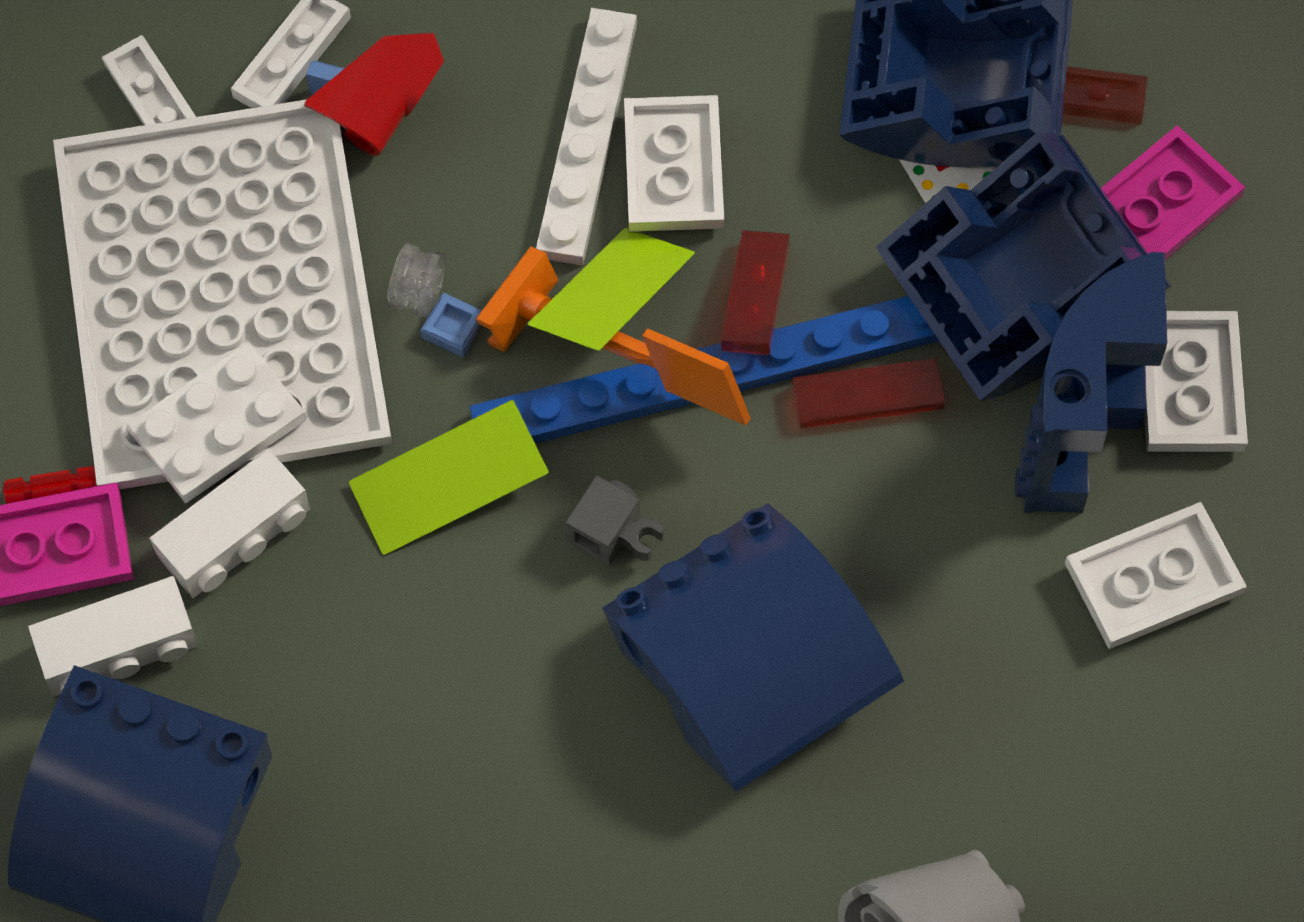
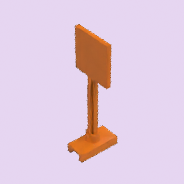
[476,247,751,426]

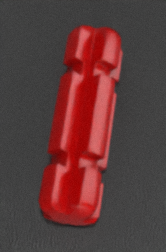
[3,466,97,504]

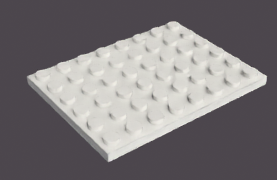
[53,99,392,490]

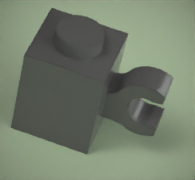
[565,475,665,565]

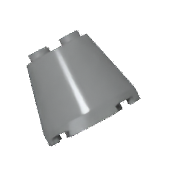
[838,850,1025,922]

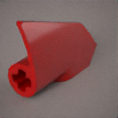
[304,33,444,156]

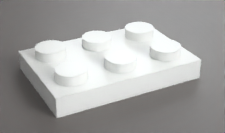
[624,95,724,232]
[1144,311,1248,452]
[127,341,307,503]
[1065,502,1247,649]

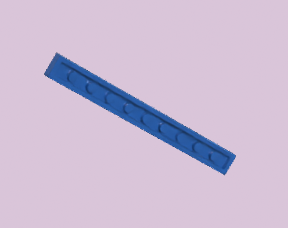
[470,296,939,443]

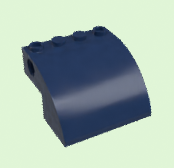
[839,0,1073,168]
[876,132,1171,401]
[1015,252,1168,513]
[602,503,904,791]
[8,665,273,922]

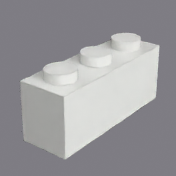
[150,449,310,599]
[28,576,199,697]

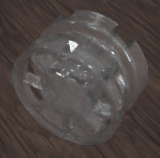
[387,243,446,318]

